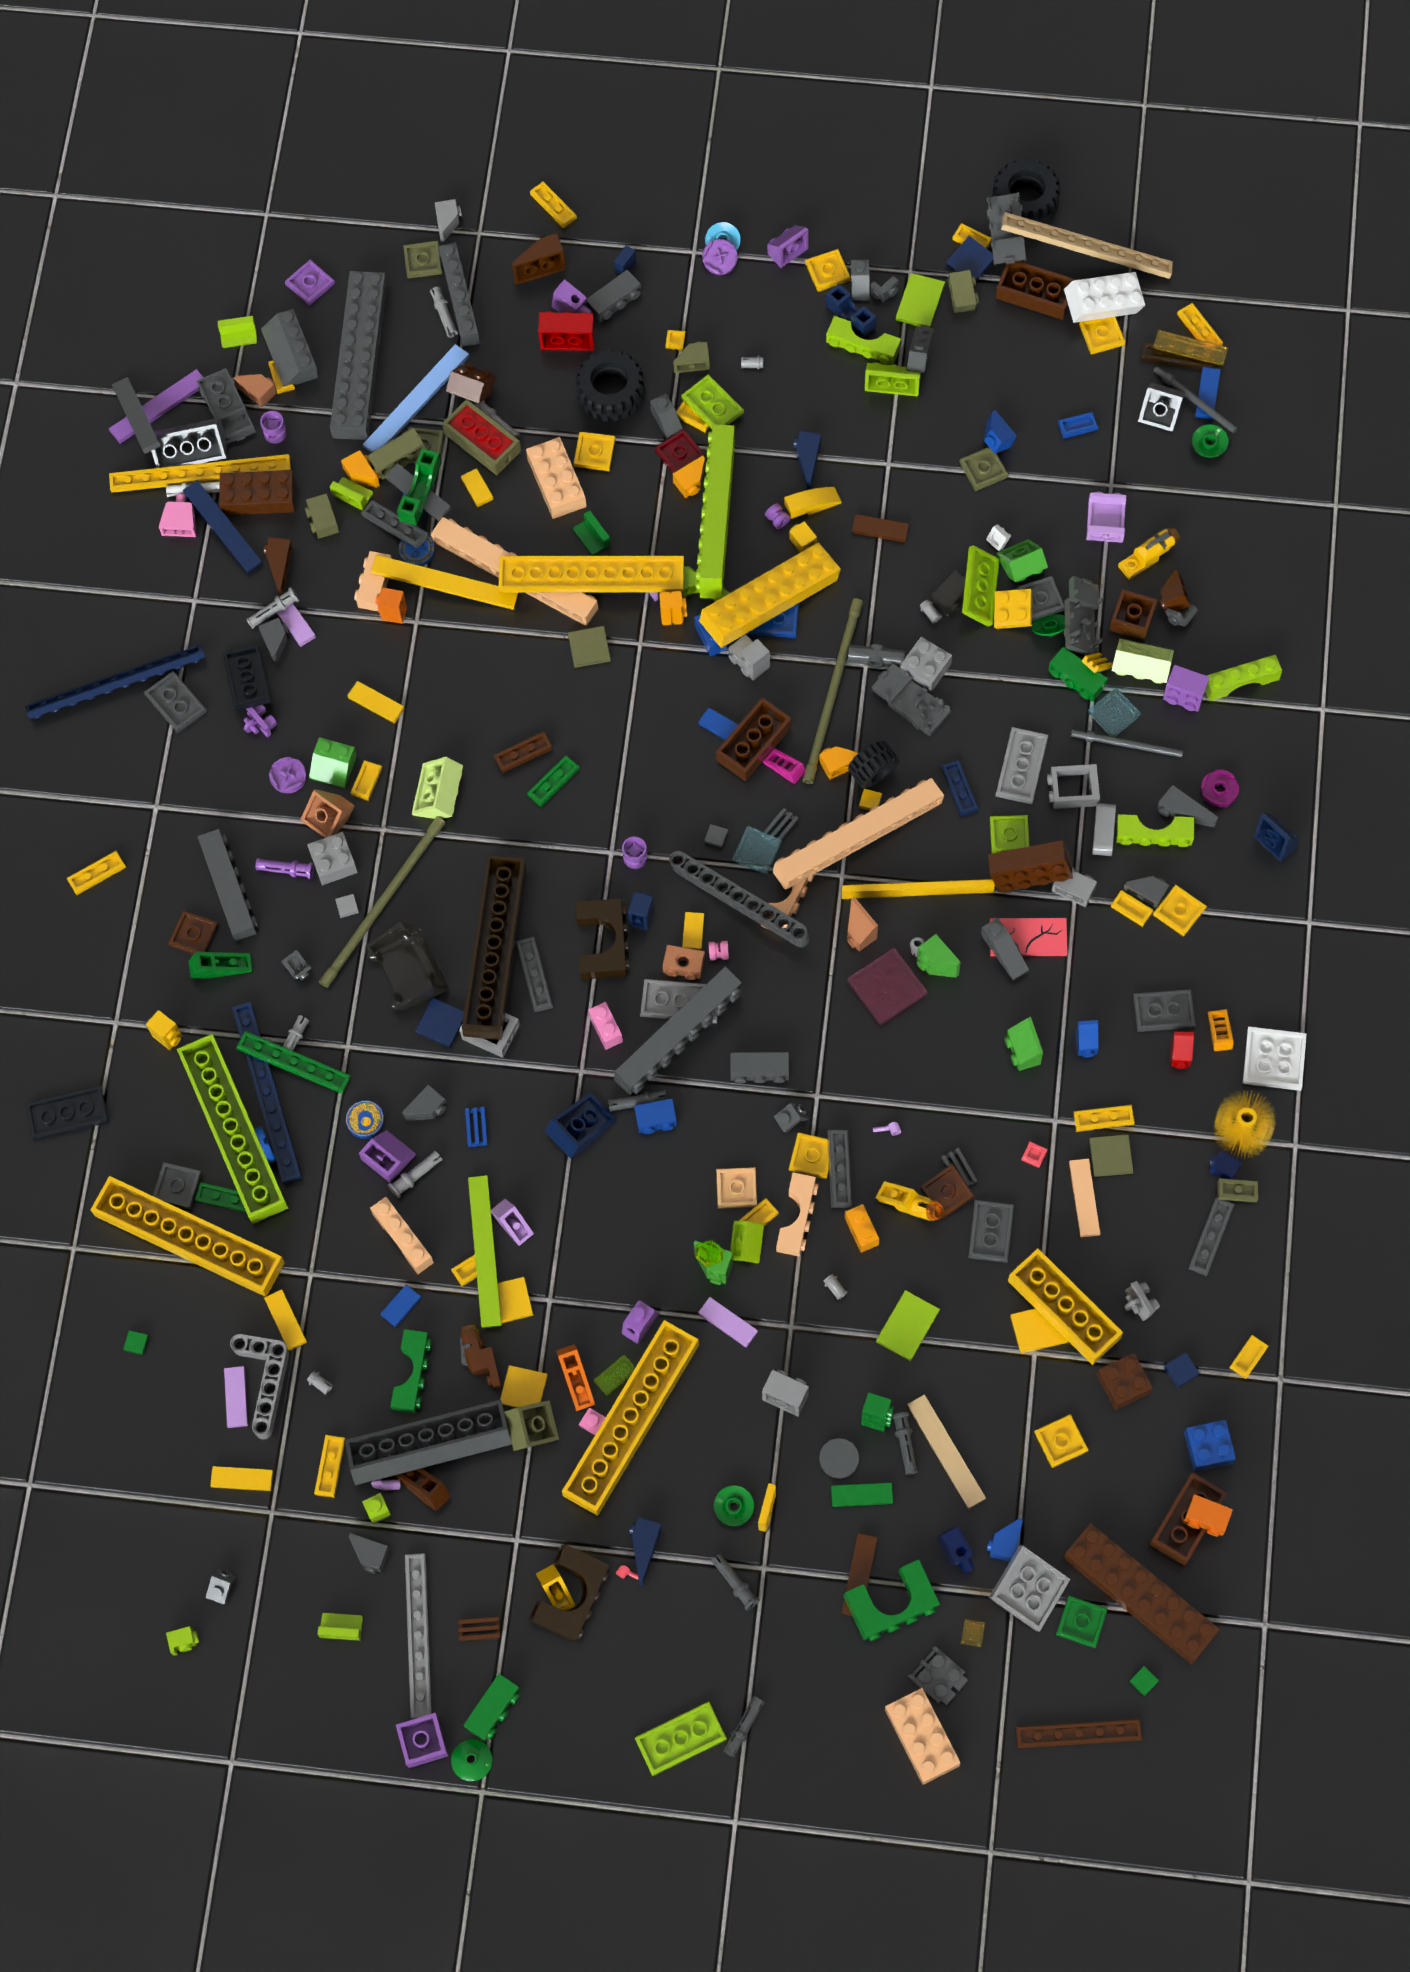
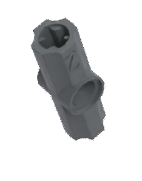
[848,644,905,668]

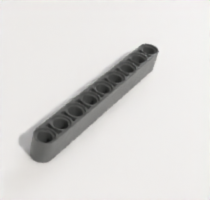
[669,851,810,947]

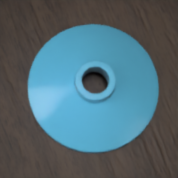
[705,222,740,251]

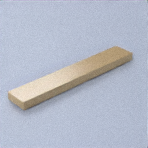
[907,1394,986,1509]

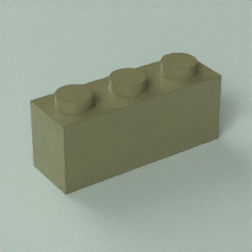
[368,428,427,480]

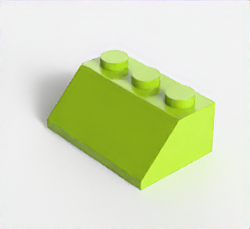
[865,363,921,396]

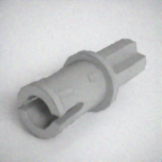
[282,1015,309,1051]

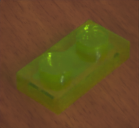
[594,1355,636,1396]

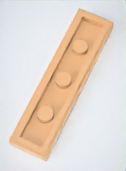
[1069,1159,1100,1238]

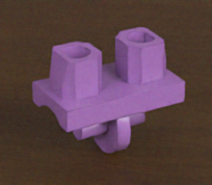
[244,705,277,738]

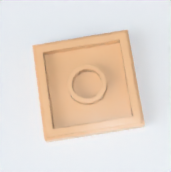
[716,1167,757,1209]

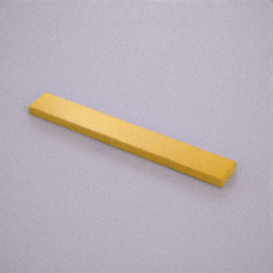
[371,555,518,610]
[842,879,995,899]

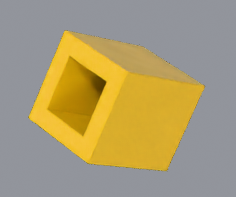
[789,521,817,553]

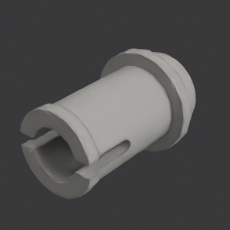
[741,355,764,370]
[920,600,942,624]
[910,937,925,957]
[824,1274,848,1300]
[307,1371,333,1395]

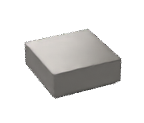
[335,894,359,918]

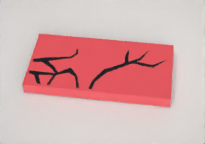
[990,918,1067,956]

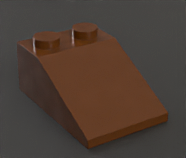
[511,233,566,285]

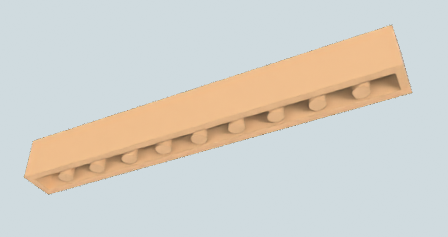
[431,517,598,626]
[773,778,944,890]

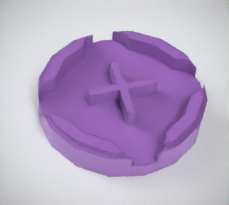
[702,239,738,275]
[269,757,307,794]

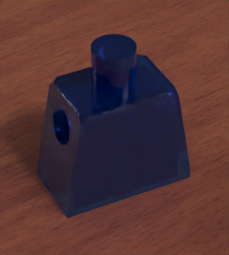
[936,1526,975,1574]

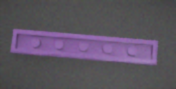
[109,369,204,444]

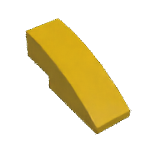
[784,487,842,519]

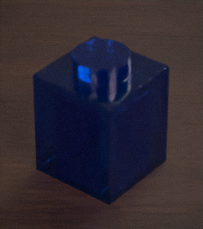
[1209,1150,1242,1179]

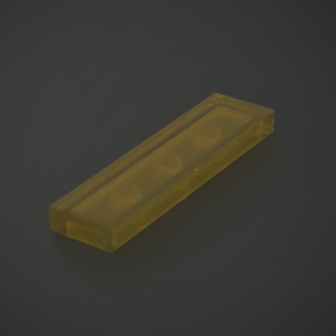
[1153,330,1228,366]

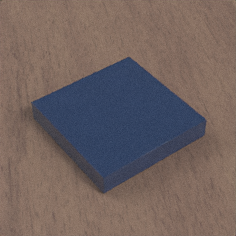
[946,236,994,282]
[415,998,464,1048]

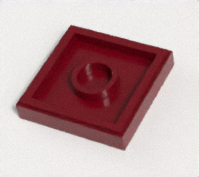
[655,429,705,473]

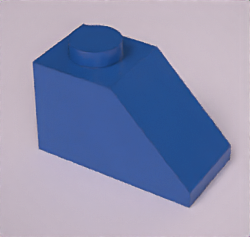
[984,410,1017,454]
[1075,1020,1099,1058]
[987,1519,1023,1562]

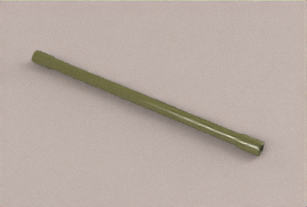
[802,598,863,784]
[319,816,446,988]

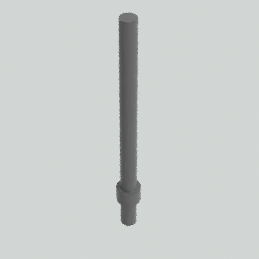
[1154,366,1238,433]
[1071,729,1183,758]

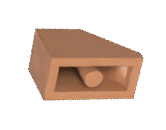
[233,374,276,407]

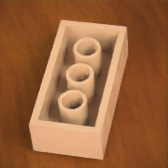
[526,437,587,519]
[885,1688,961,1785]

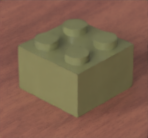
[504,1400,559,1451]

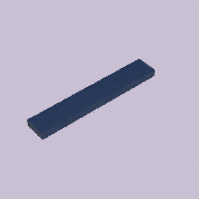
[183,480,262,574]

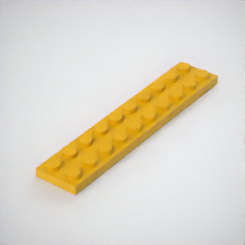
[498,556,684,592]

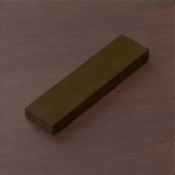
[1141,342,1215,370]

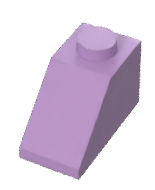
[490,1199,534,1246]

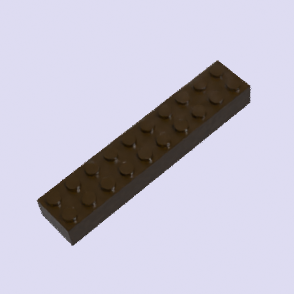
[462,855,526,1040]

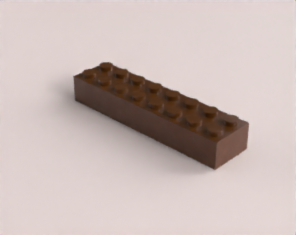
[1063,1523,1220,1665]

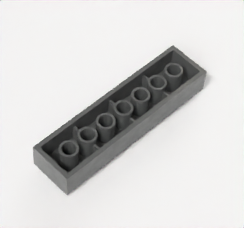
[614,966,742,1096]
[345,1400,512,1485]

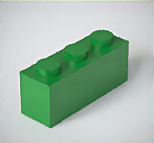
[1048,647,1108,702]
[861,1392,894,1432]
[463,1673,521,1742]

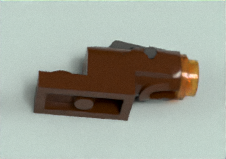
[460,1324,502,1391]

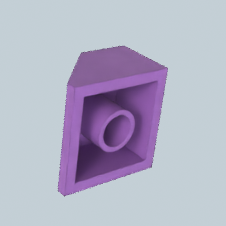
[767,225,808,268]

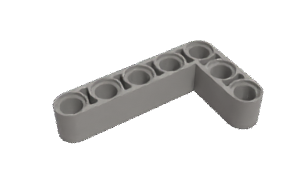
[230,1334,289,1439]

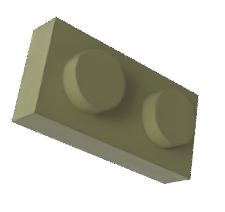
[1217,1178,1258,1202]

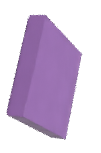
[285,259,335,306]

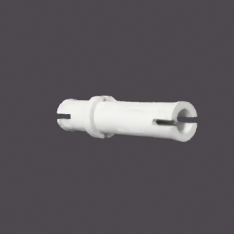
[166,481,219,497]

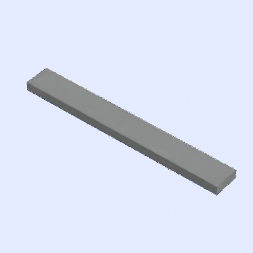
[405,1553,432,1719]

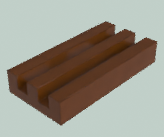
[458,1617,500,1642]

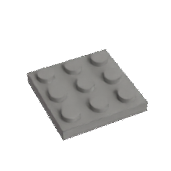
[989,1545,1070,1632]

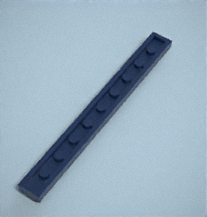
[25,645,205,719]
[232,1002,302,1184]

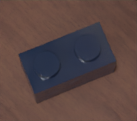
[628,892,654,931]

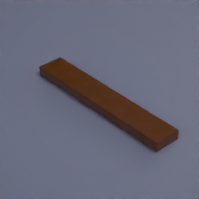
[1016,1719,1142,1749]

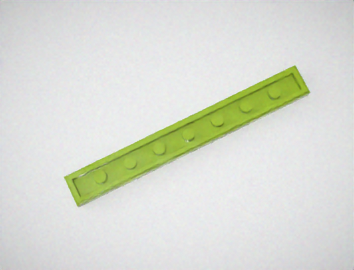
[468,1175,502,1328]

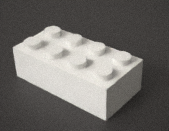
[1064,272,1145,323]

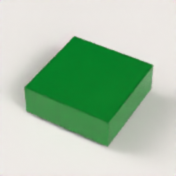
[123,1331,149,1355]
[1129,1666,1159,1696]

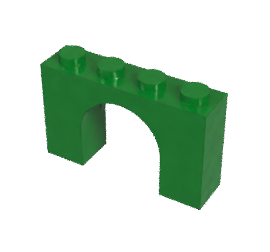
[843,1560,940,1642]

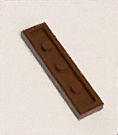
[841,1533,878,1616]

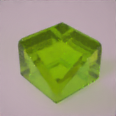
[695,1240,724,1267]

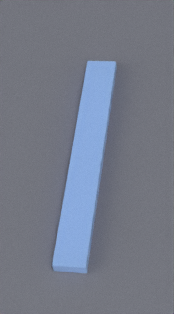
[363,344,469,453]

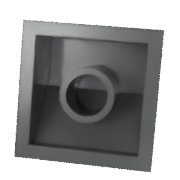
[1138,382,1186,432]

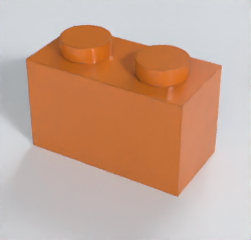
[375,587,407,624]
[1184,1494,1233,1537]

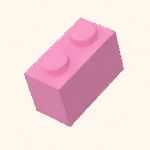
[588,1002,623,1050]

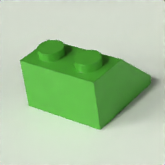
[996,539,1048,582]
[309,737,357,789]
[917,934,961,977]
[1004,1017,1043,1071]
[694,1241,733,1285]

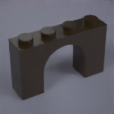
[576,899,630,980]
[528,1544,609,1641]

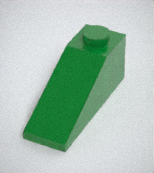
[189,952,252,979]

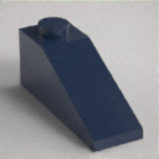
[793,431,821,490]
[629,1517,661,1586]

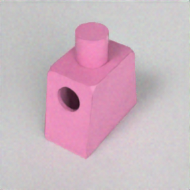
[159,494,196,537]

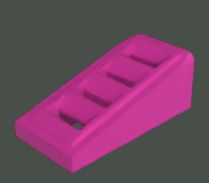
[763,748,805,784]

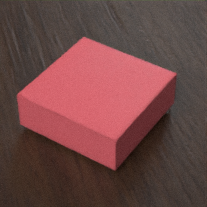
[1021,1142,1048,1168]

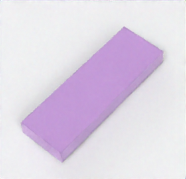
[276,603,316,647]
[698,1297,758,1348]
[224,1366,248,1428]

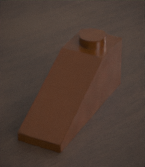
[264,537,293,596]
[394,1468,450,1511]

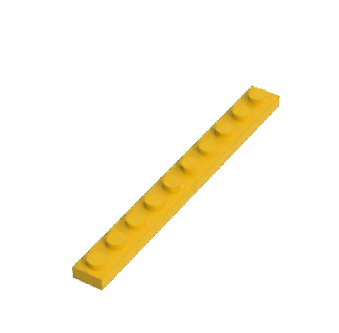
[109,454,291,493]

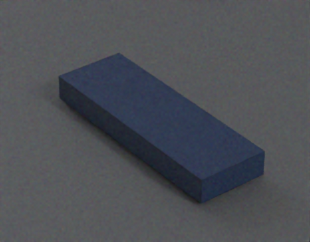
[941,760,979,817]

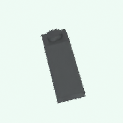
[1157,785,1219,827]
[981,918,1029,980]

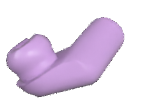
[371,1479,400,1490]

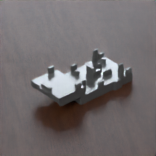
[986,193,1026,265]
[196,368,256,445]
[1064,576,1103,656]
[872,664,951,736]

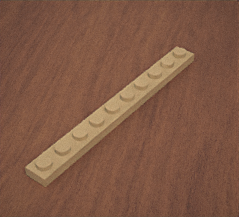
[1001,212,1173,279]

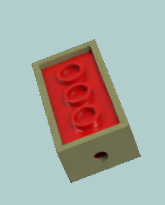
[442,399,521,475]

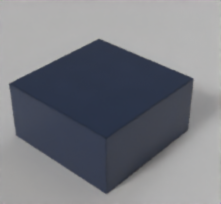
[614,245,636,275]
[1164,1353,1200,1389]

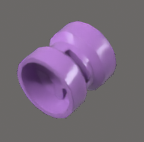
[765,503,790,529]

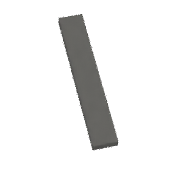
[112,377,161,454]

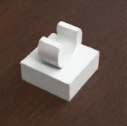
[986,524,1011,551]

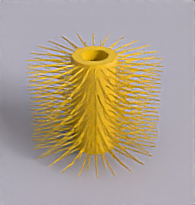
[1215,1091,1274,1158]

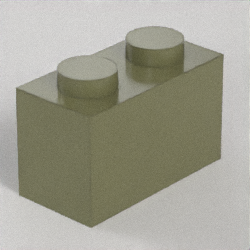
[948,270,979,313]
[304,493,339,539]

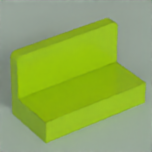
[218,316,257,348]
[330,477,373,510]
[730,1221,764,1263]
[317,1613,363,1641]

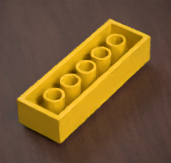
[1008,1248,1123,1365]

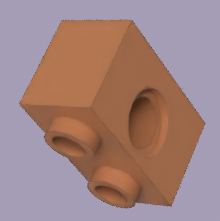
[663,945,705,980]

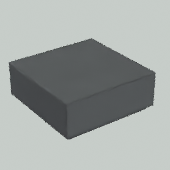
[704,824,728,848]

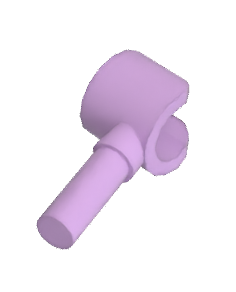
[873,1122,901,1136]

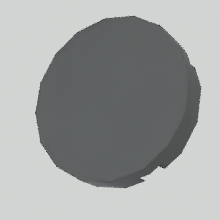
[819,1438,859,1479]

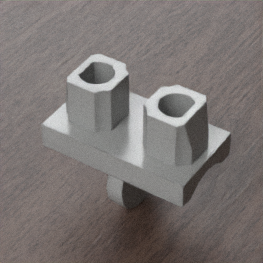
[1124,1281,1160,1321]

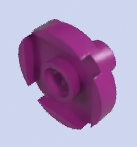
[1201,770,1239,808]

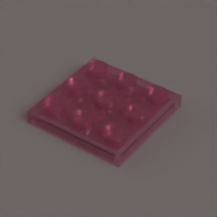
[847,948,928,1025]

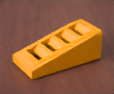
[1208,1009,1234,1051]

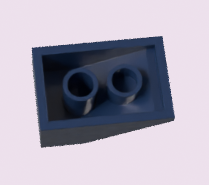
[1254,812,1300,862]
[545,1092,617,1159]

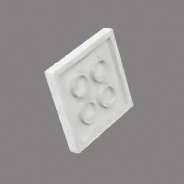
[1243,1027,1307,1091]

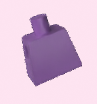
[551,279,592,313]
[622,1300,659,1345]

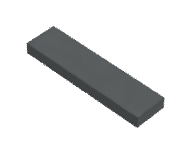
[385,463,451,521]
[361,500,429,549]
[516,937,553,1013]
[827,1130,852,1208]
[1188,1197,1234,1276]

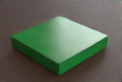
[1056,1596,1108,1649]

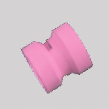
[708,941,729,961]

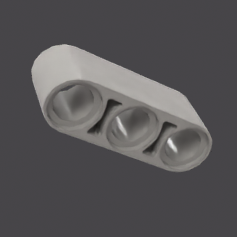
[1092,803,1116,856]

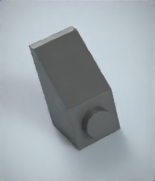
[851,259,870,302]
[650,394,683,439]
[258,618,289,664]
[1123,876,1169,910]
[402,1085,447,1121]
[349,1533,390,1574]

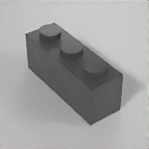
[586,270,641,323]
[907,326,934,373]
[730,1052,789,1083]

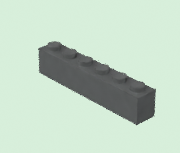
[439,242,480,347]
[197,829,258,941]

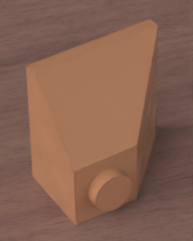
[300,789,354,838]
[847,897,878,952]

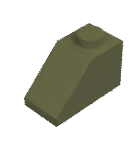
[673,341,710,373]

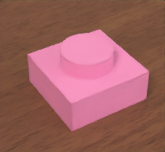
[579,1408,606,1435]

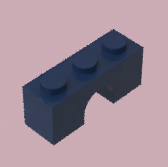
[826,283,876,339]

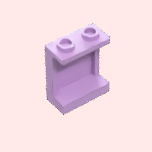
[1086,492,1126,543]

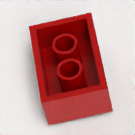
[538,311,595,351]

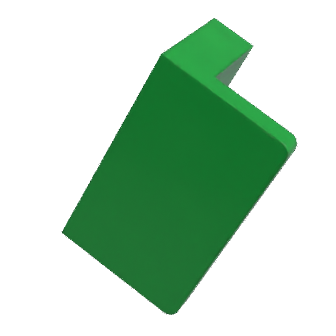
[573,510,611,556]

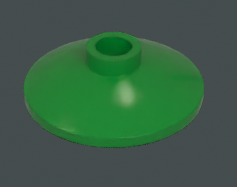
[1192,424,1229,458]
[1032,614,1065,636]
[714,1486,754,1526]
[451,1739,493,1782]

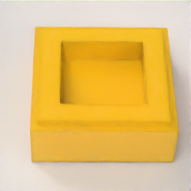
[665,330,686,350]
[859,789,882,811]

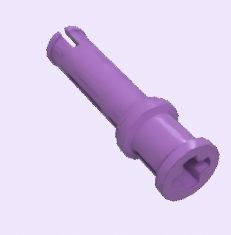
[255,858,314,879]

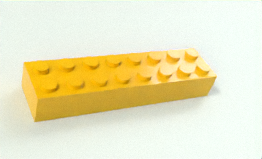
[699,542,841,648]

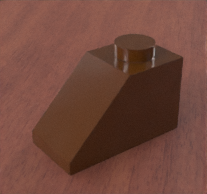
[1160,570,1191,612]

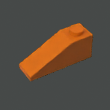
[556,1344,595,1411]

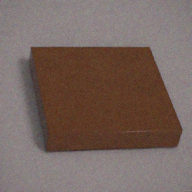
[168,910,219,954]
[921,1164,975,1218]

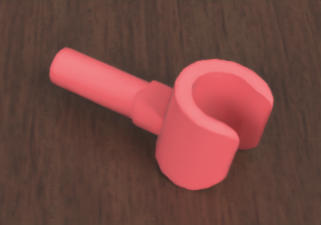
[616,1565,638,1580]

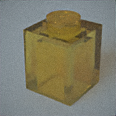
[961,1619,985,1647]

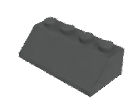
[261,309,318,387]
[152,418,227,468]

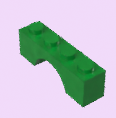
[397,448,441,526]
[390,1329,432,1414]

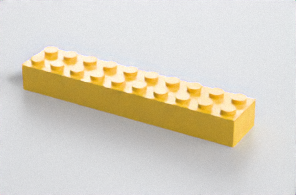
[90,1176,285,1297]
[562,1320,699,1516]

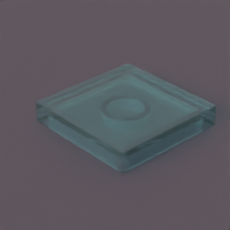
[1088,688,1141,737]
[732,826,782,875]

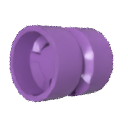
[260,411,287,444]
[622,836,648,869]

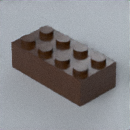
[996,261,1076,320]
[219,470,295,516]
[716,697,792,782]
[988,840,1073,892]
[1149,1472,1227,1567]

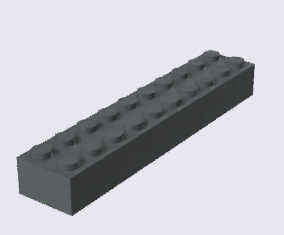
[330,271,387,440]

